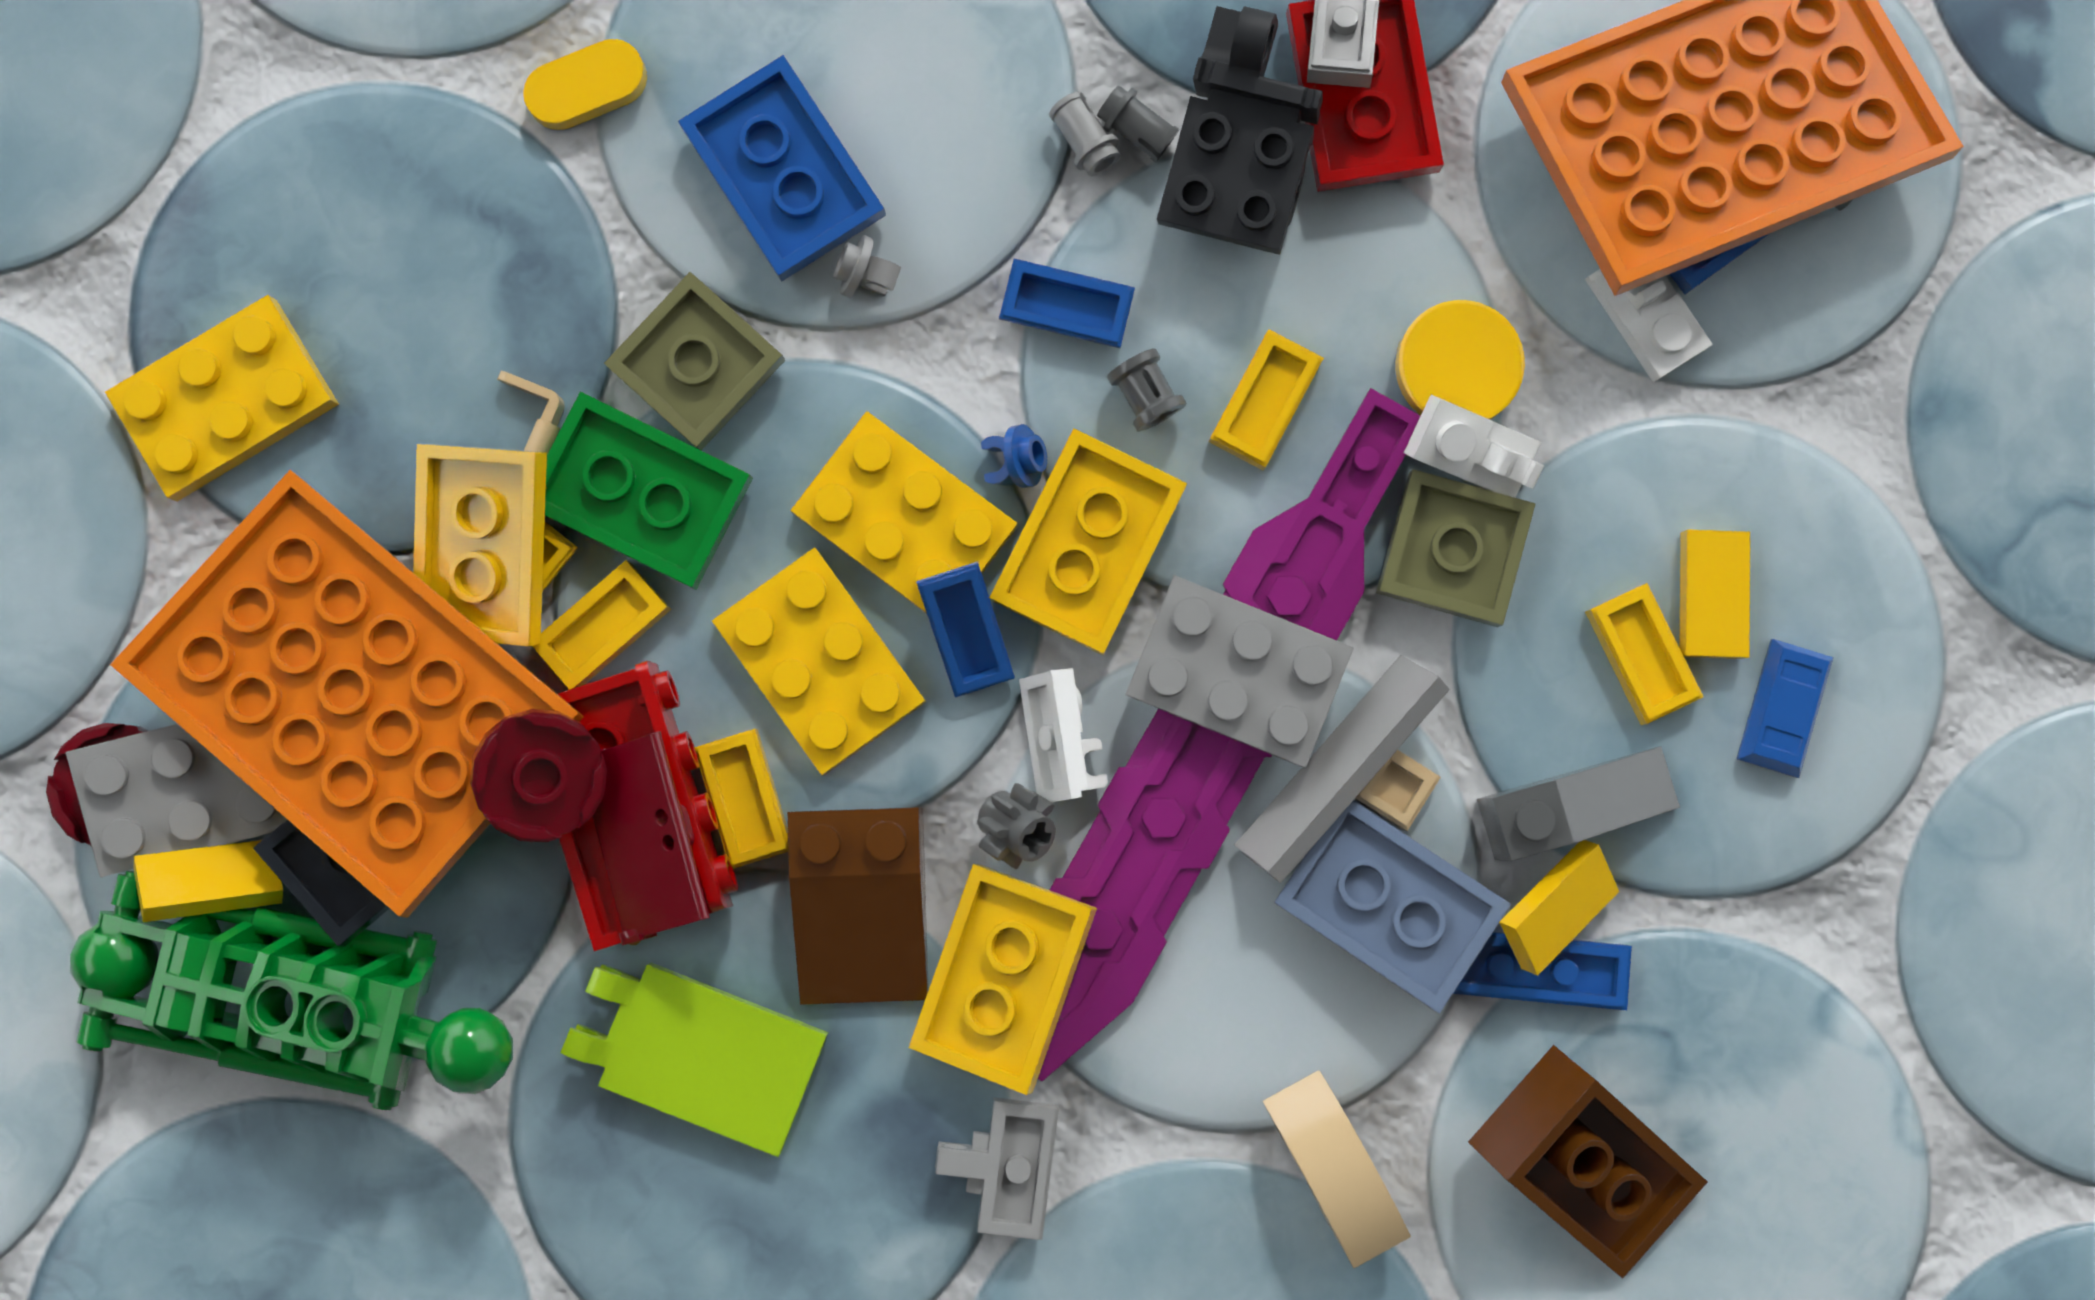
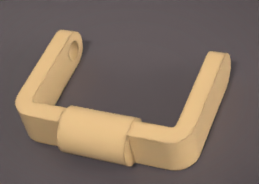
[497,371,565,454]

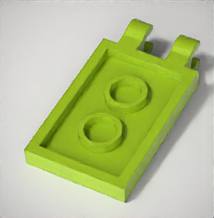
[560,962,829,1157]

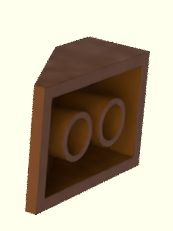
[787,807,929,1005]
[1468,1045,1708,1279]

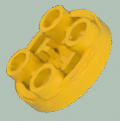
[1395,300,1525,420]

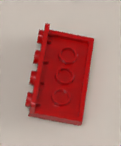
[558,661,738,952]

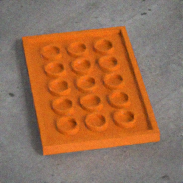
[1501,0,1964,296]
[110,470,584,918]

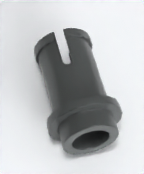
[1097,85,1180,162]

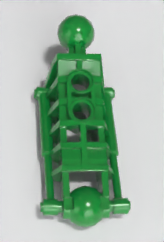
[70,871,513,1110]

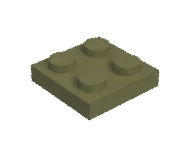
[604,272,785,451]
[1376,469,1536,628]

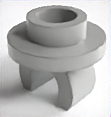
[833,235,901,298]

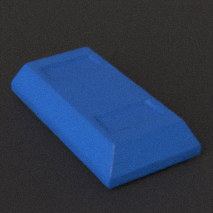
[999,258,1135,348]
[916,561,1015,698]
[1736,639,1834,778]

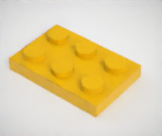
[105,295,339,502]
[790,411,1018,614]
[989,428,1187,656]
[413,444,547,646]
[712,547,926,776]
[908,864,1097,1095]

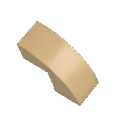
[1263,1070,1411,1268]

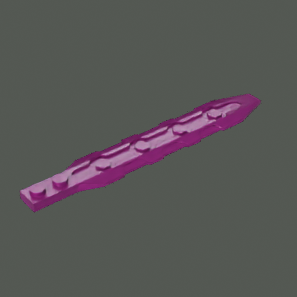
[1038,388,1421,1082]

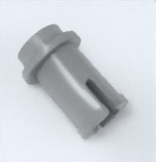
[1049,92,1121,176]

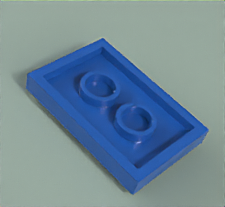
[678,55,886,282]

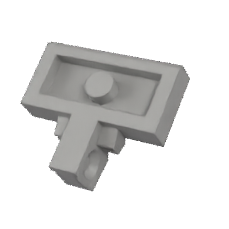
[935,1097,1059,1240]

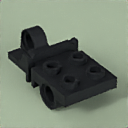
[1156,6,1323,255]

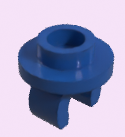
[981,424,1048,488]

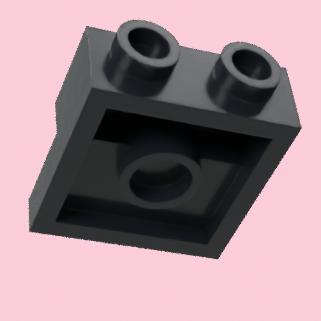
[253,819,390,947]

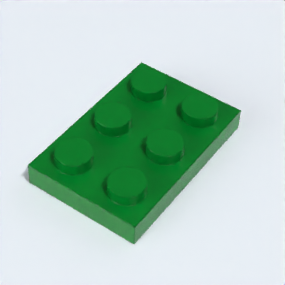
[545,391,753,590]

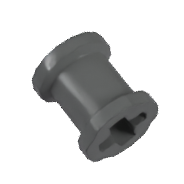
[1107,348,1187,432]

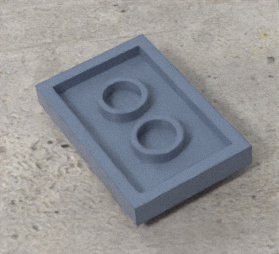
[1274,800,1511,1013]

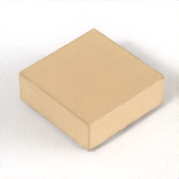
[1354,750,1441,831]

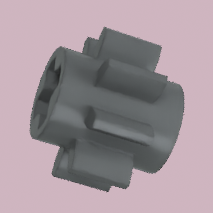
[976,783,1056,869]

